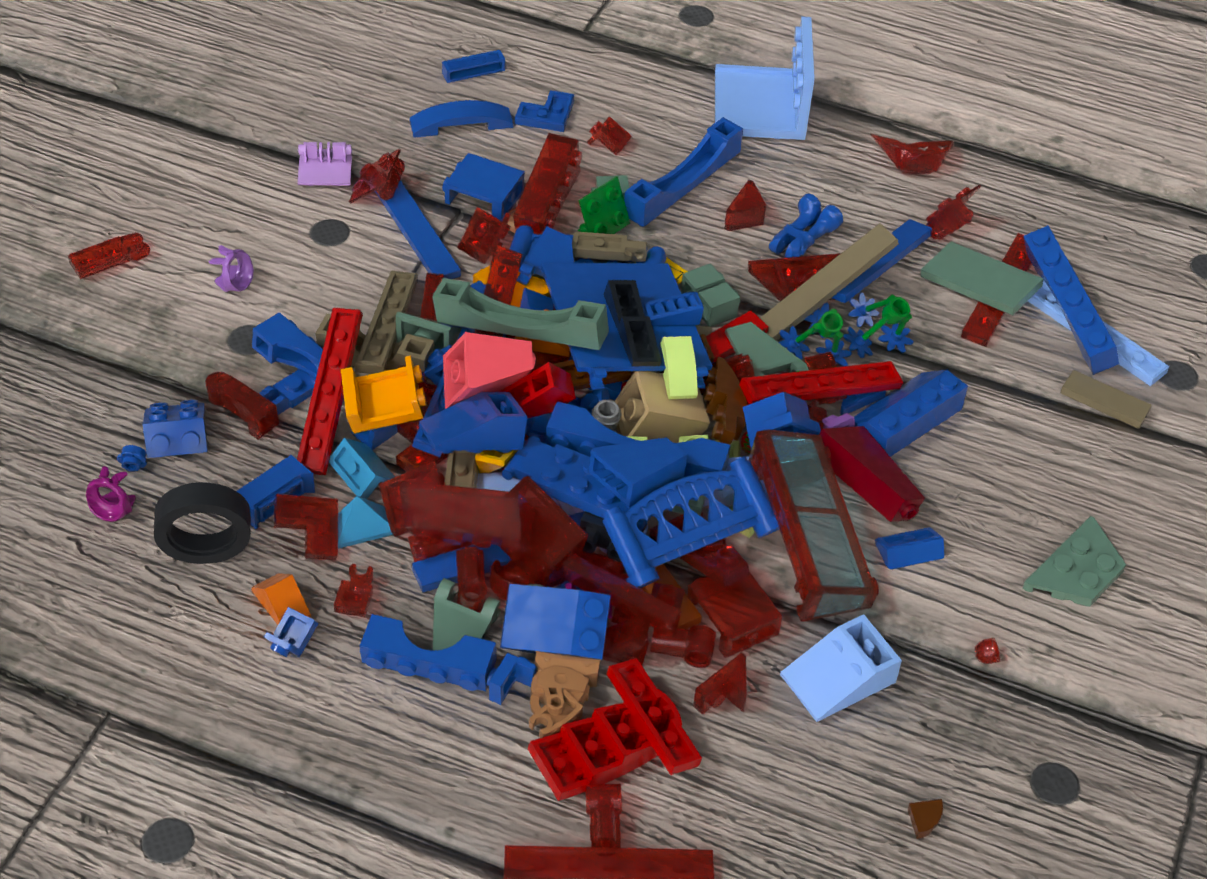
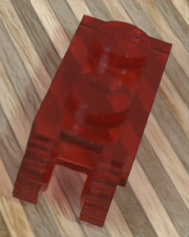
[68,232,151,279]

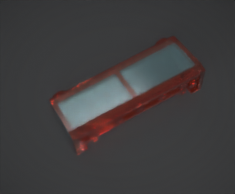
[748,430,879,622]

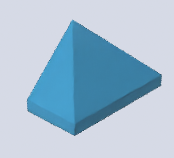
[329,496,397,549]

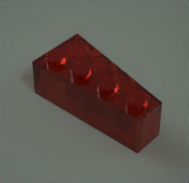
[513,133,582,235]

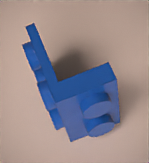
[142,399,208,458]

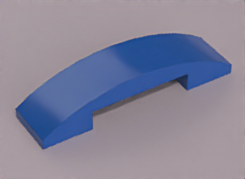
[410,100,513,138]

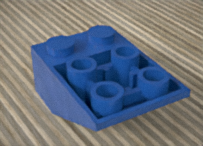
[419,392,527,454]

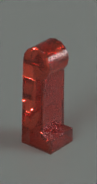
[205,372,279,440]

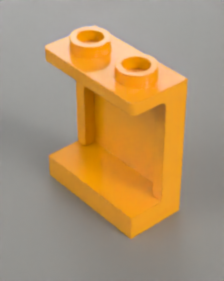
[341,355,427,434]

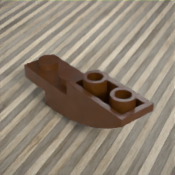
[703,357,747,445]

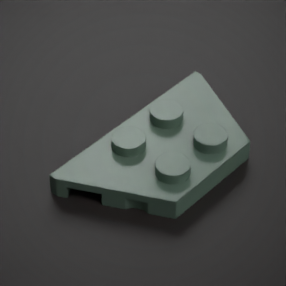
[1022,516,1126,607]

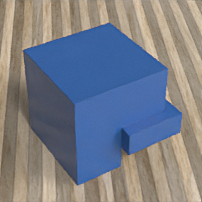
[743,392,821,460]

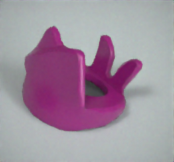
[86,466,136,522]

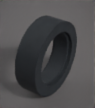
[154,482,251,564]

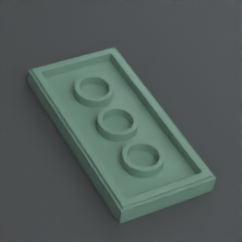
[921,241,1043,315]

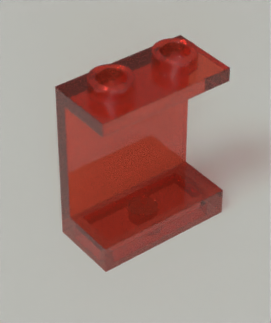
[687,562,782,658]

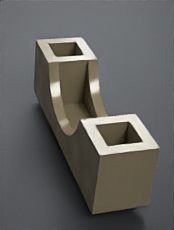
[316,313,434,384]

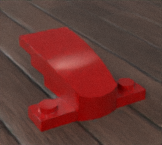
[528,658,702,801]

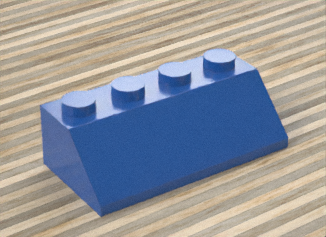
[854,370,968,457]

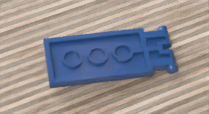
[502,435,652,531]

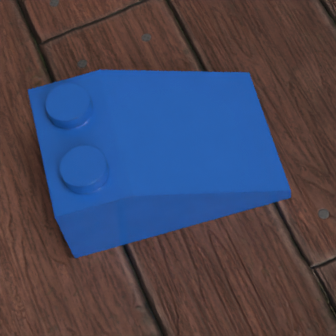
[500,584,611,660]

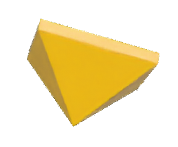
[475,450,518,473]

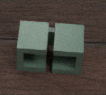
[681,263,740,327]

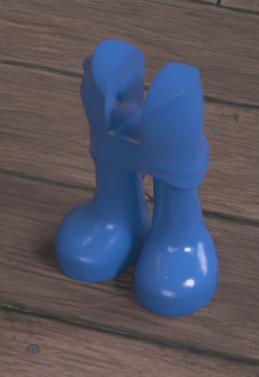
[769,193,843,262]

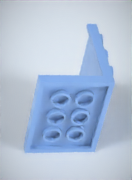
[715,16,815,140]

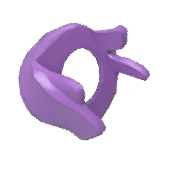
[209,245,254,292]

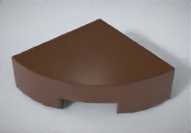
[907,799,943,839]

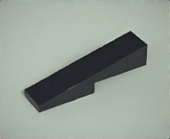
[603,280,661,367]

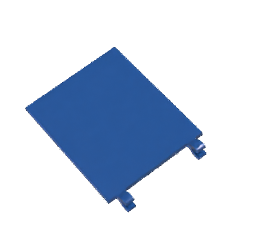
[541,263,713,390]

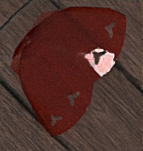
[870,134,954,174]

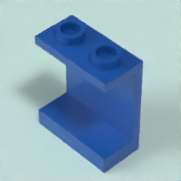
[442,153,525,223]

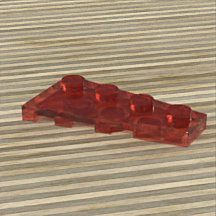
[649,512,749,587]

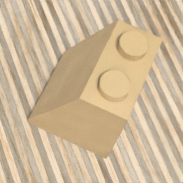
[614,371,710,443]

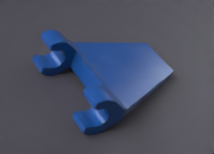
[516,226,574,286]

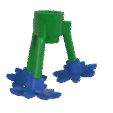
[843,292,914,358]
[778,302,852,368]

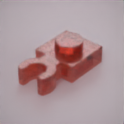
[334,564,373,617]

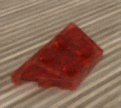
[747,253,841,302]

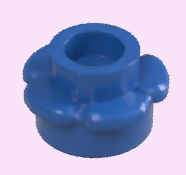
[117,445,147,472]

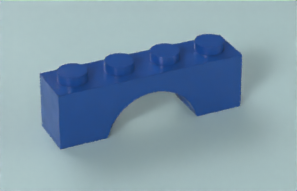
[359,614,497,692]

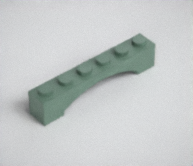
[432,278,609,350]

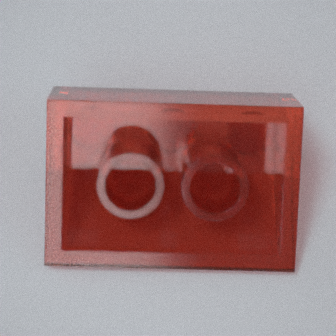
[484,476,589,588]

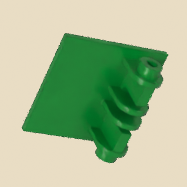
[578,176,630,234]

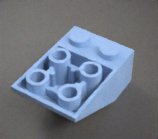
[780,614,902,722]

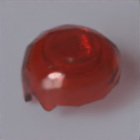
[489,559,537,601]

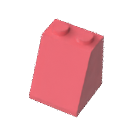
[443,332,536,409]

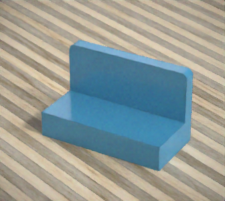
[329,438,398,499]

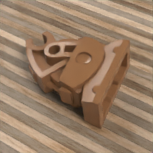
[529,651,601,738]

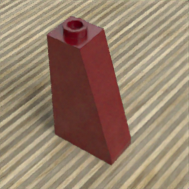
[809,426,925,522]

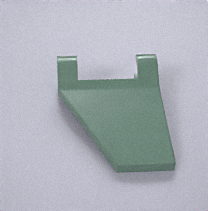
[725,322,809,377]
[433,578,501,651]

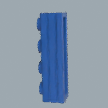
[442,50,505,83]

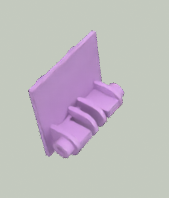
[297,142,352,186]

